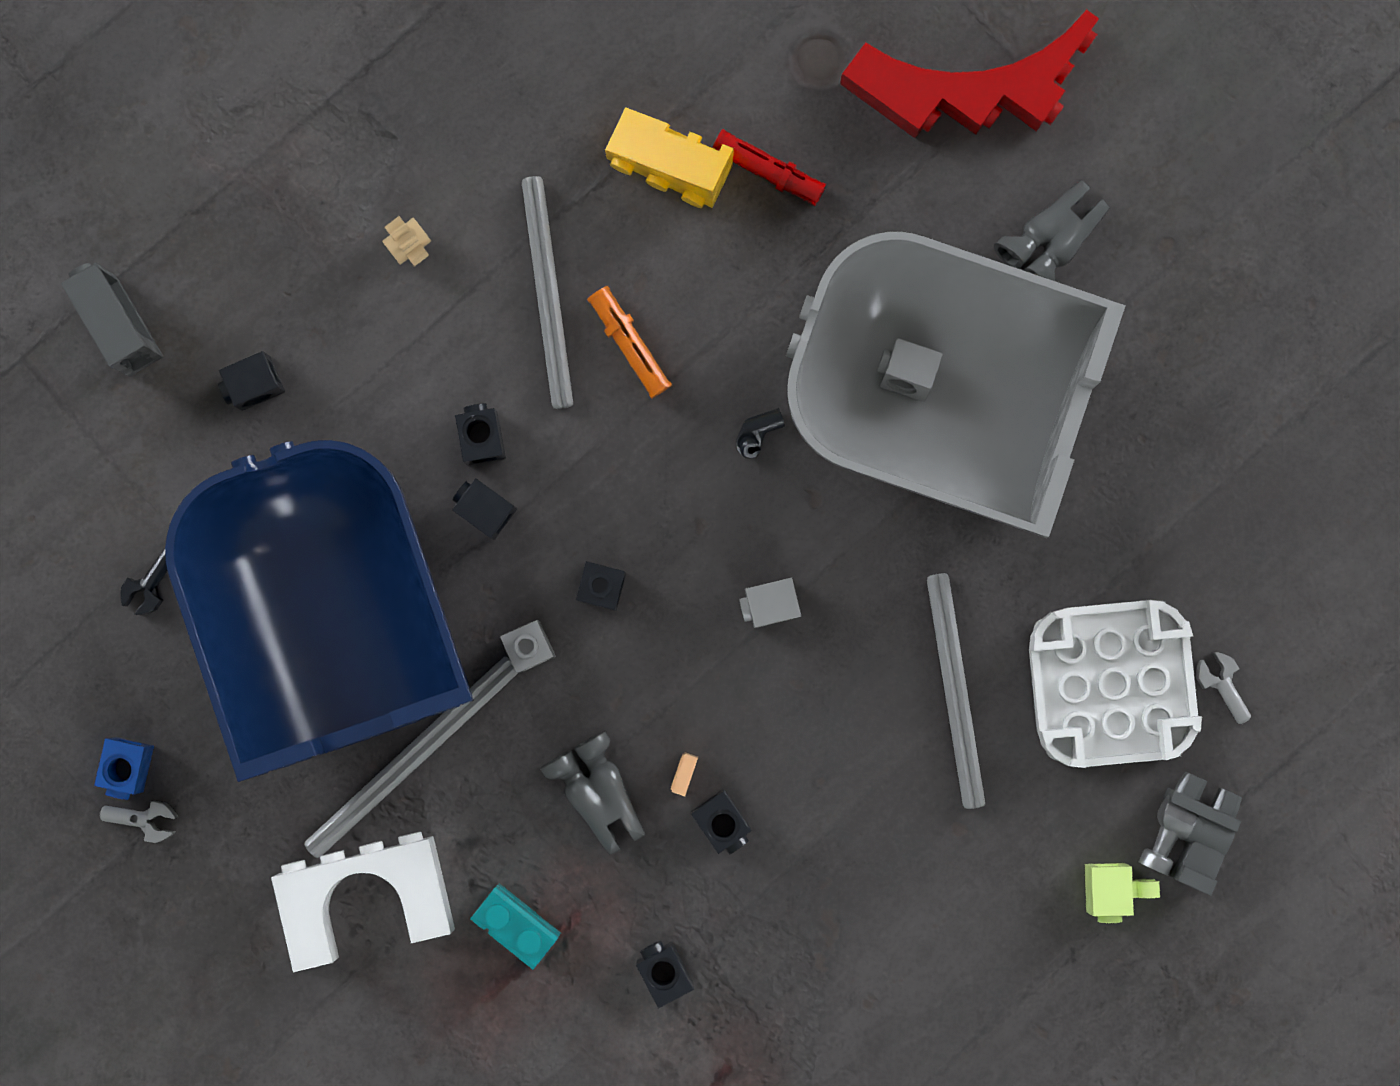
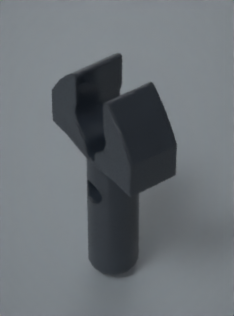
[120,548,168,615]

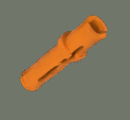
[587,286,672,399]

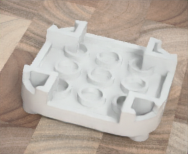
[1029,600,1202,768]

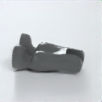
[994,180,1110,281]
[540,731,645,855]

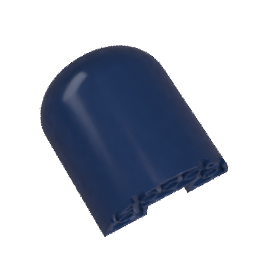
[165,440,474,782]

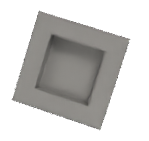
[877,338,943,402]
[739,578,801,628]
[500,620,556,673]

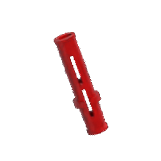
[712,129,827,207]

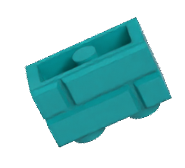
[470,883,561,970]

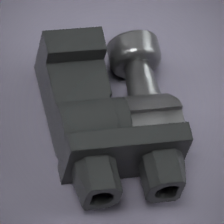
[1139,772,1242,896]

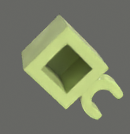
[1085,863,1160,923]

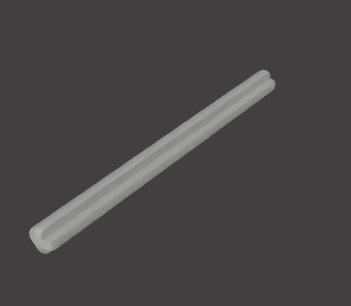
[304,657,518,858]

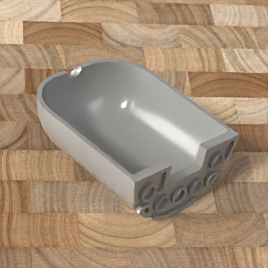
[786,232,1126,538]

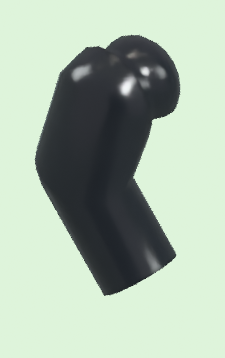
[736,408,785,459]

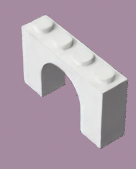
[271,832,455,972]

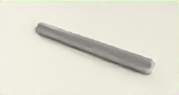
[522,176,573,409]
[927,573,985,809]

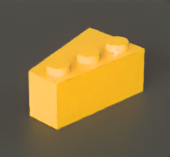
[605,107,734,208]

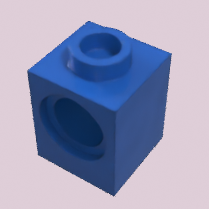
[94,737,154,800]

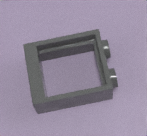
[61,263,164,377]

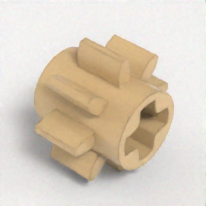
[382,216,431,266]

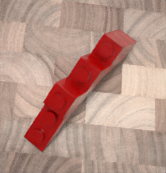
[840,9,1099,138]

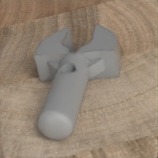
[1196,652,1251,724]
[100,801,178,843]

